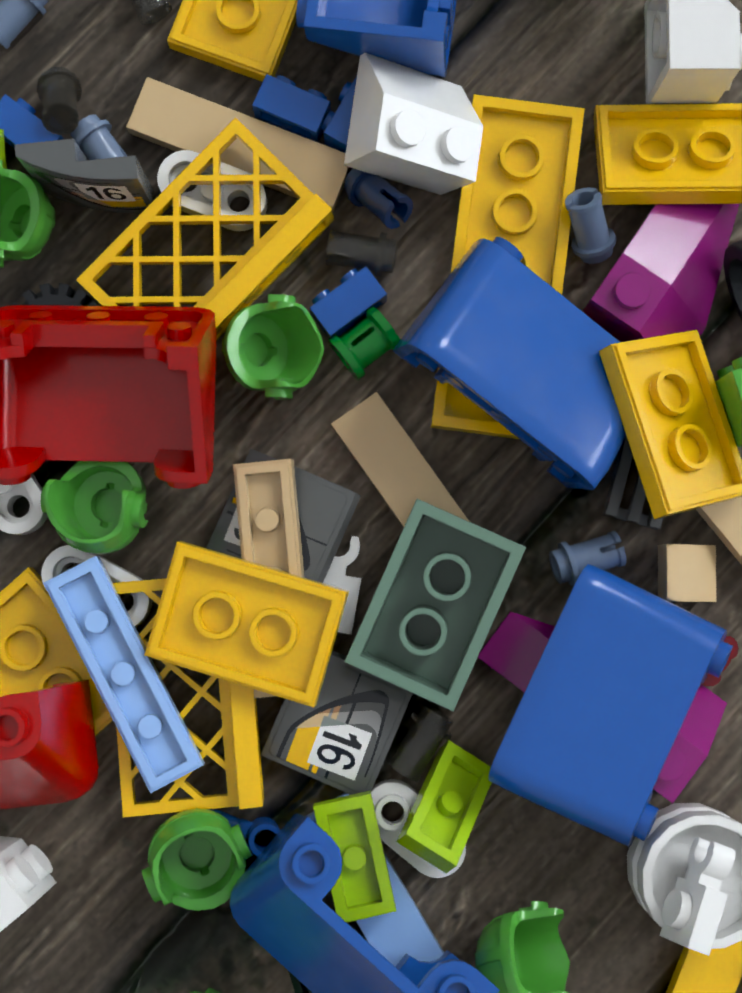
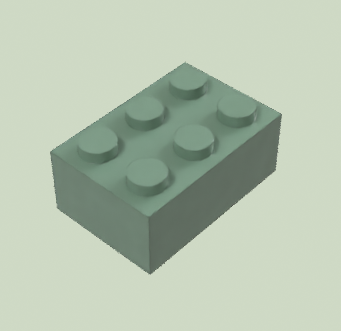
[344,499,526,711]

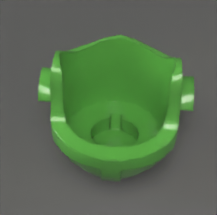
[0,160,55,268]
[222,294,324,400]
[40,461,148,554]
[142,808,252,911]
[474,901,570,993]

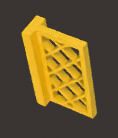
[76,117,334,340]
[113,578,264,818]

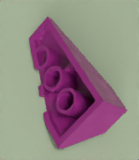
[582,204,739,342]
[477,611,727,804]

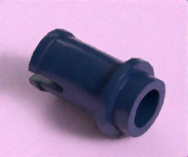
[344,168,413,229]

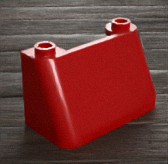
[0,305,216,489]
[0,680,99,810]

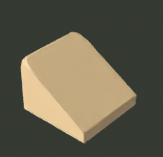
[658,544,716,602]

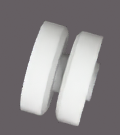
[627,803,742,949]

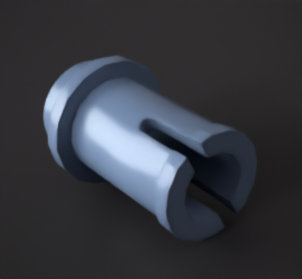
[0,0,49,49]
[70,114,127,160]
[565,187,616,264]
[549,531,626,586]

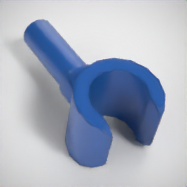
[209,809,280,856]

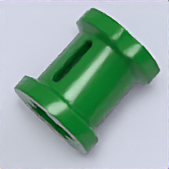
[328,306,401,381]

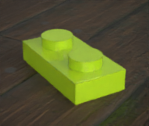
[396,740,491,874]
[313,790,396,923]

